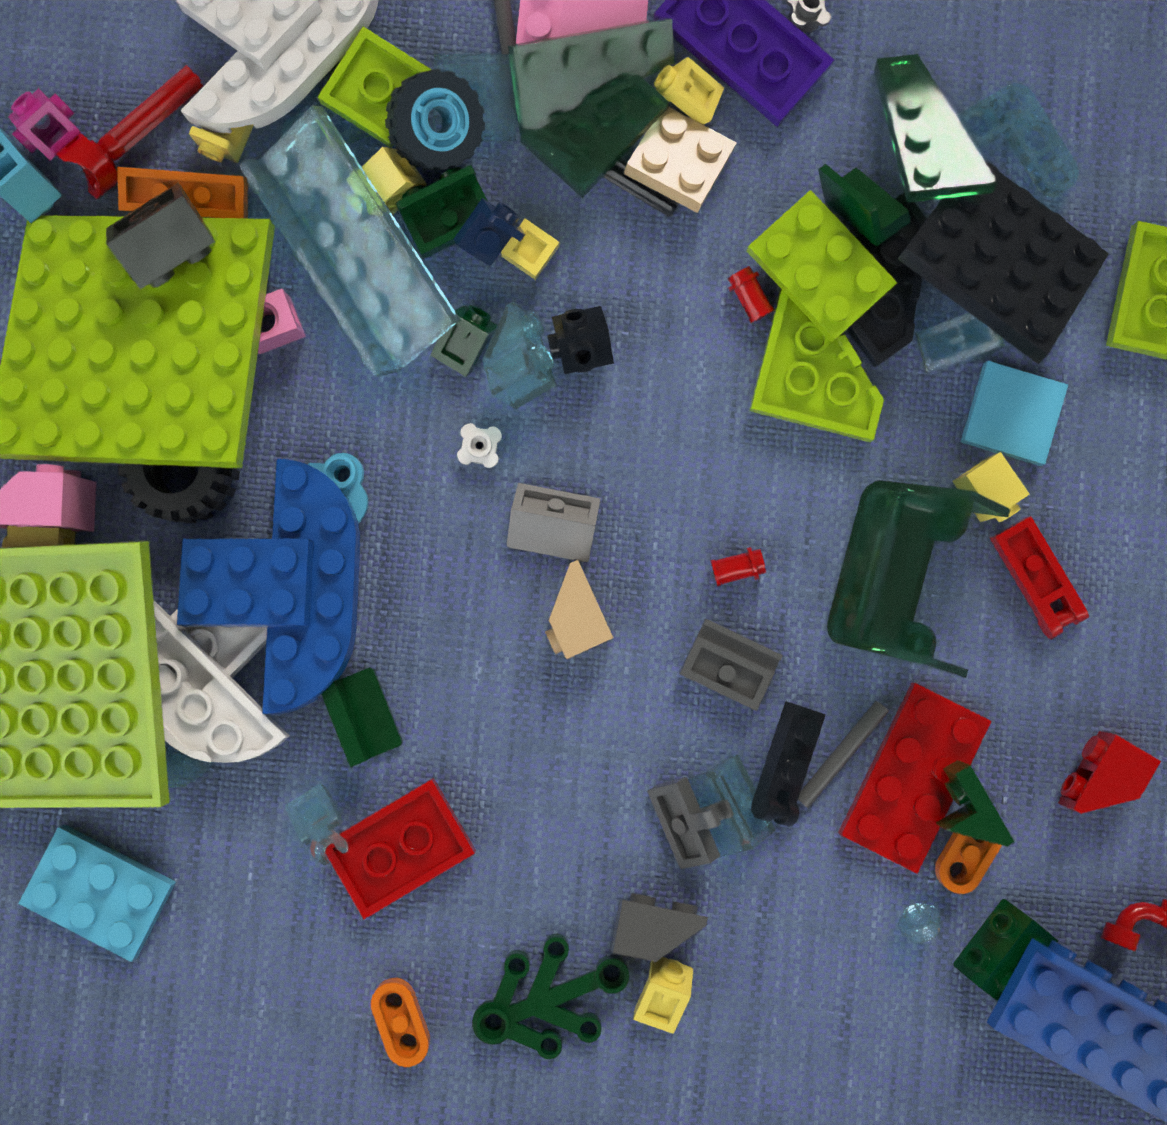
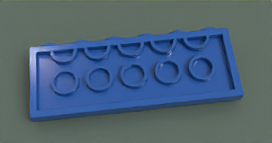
[986,938,1167,1122]

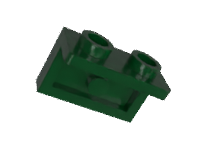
[396,165,488,259]
[953,899,1058,1001]

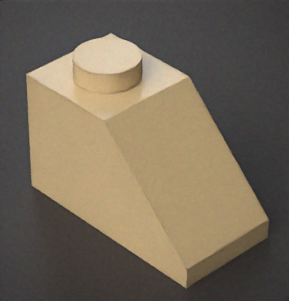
[545,560,613,659]

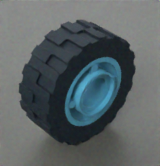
[385,69,485,170]

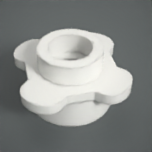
[457,423,502,468]

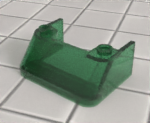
[827,480,1010,678]

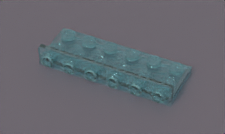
[239,105,460,377]

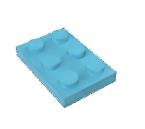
[18,824,176,962]

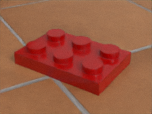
[321,777,476,919]

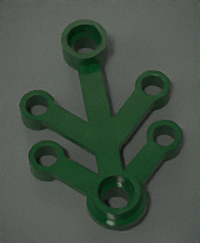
[472,933,629,1059]

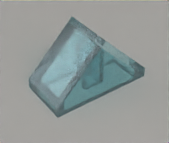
[915,313,1005,373]

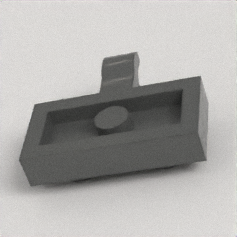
[647,777,734,869]

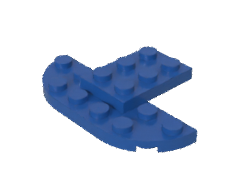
[177,459,360,715]

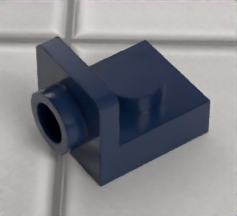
[453,198,526,266]

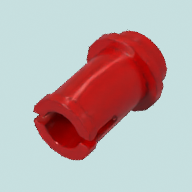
[728,266,774,323]
[711,547,766,586]

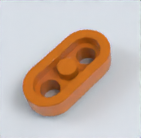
[935,833,1002,894]
[371,978,430,1067]

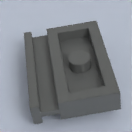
[679,619,783,711]

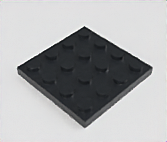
[897,154,1109,364]

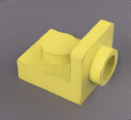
[651,57,724,125]
[189,124,254,163]
[633,957,693,1034]

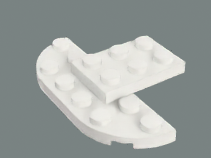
[176,0,379,133]
[153,600,290,763]

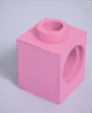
[258,289,306,354]

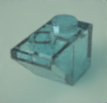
[482,301,556,410]

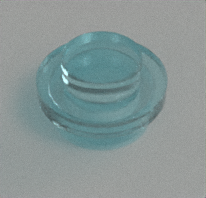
[898,903,941,943]

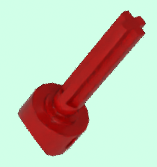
[55,65,203,200]

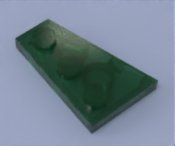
[520,74,669,198]

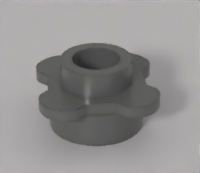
[786,0,831,33]

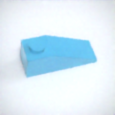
[0,127,62,223]

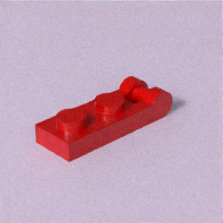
[990,516,1089,640]

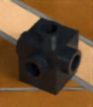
[547,306,614,374]

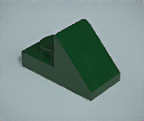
[936,760,1015,847]

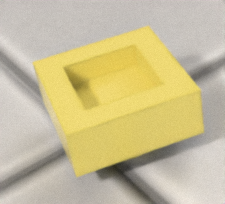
[501,218,559,280]

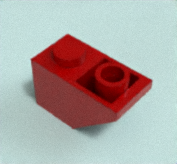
[1058,731,1161,814]

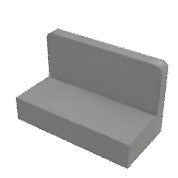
[507,483,600,562]

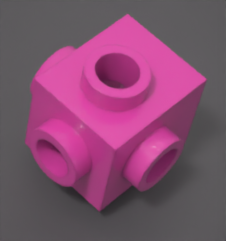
[8,88,81,161]

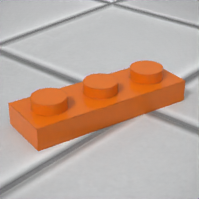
[117,167,248,218]

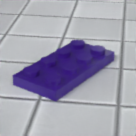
[653,0,834,128]

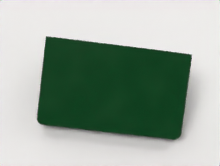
[818,164,910,246]
[321,667,403,767]

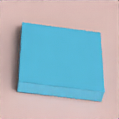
[961,361,1068,466]

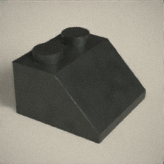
[106,182,215,289]

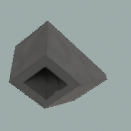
[610,893,708,962]

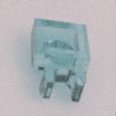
[285,783,348,866]

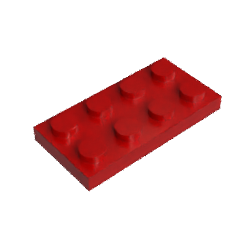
[838,682,992,874]

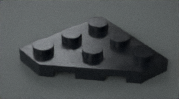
[847,191,927,368]

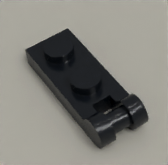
[751,701,826,827]

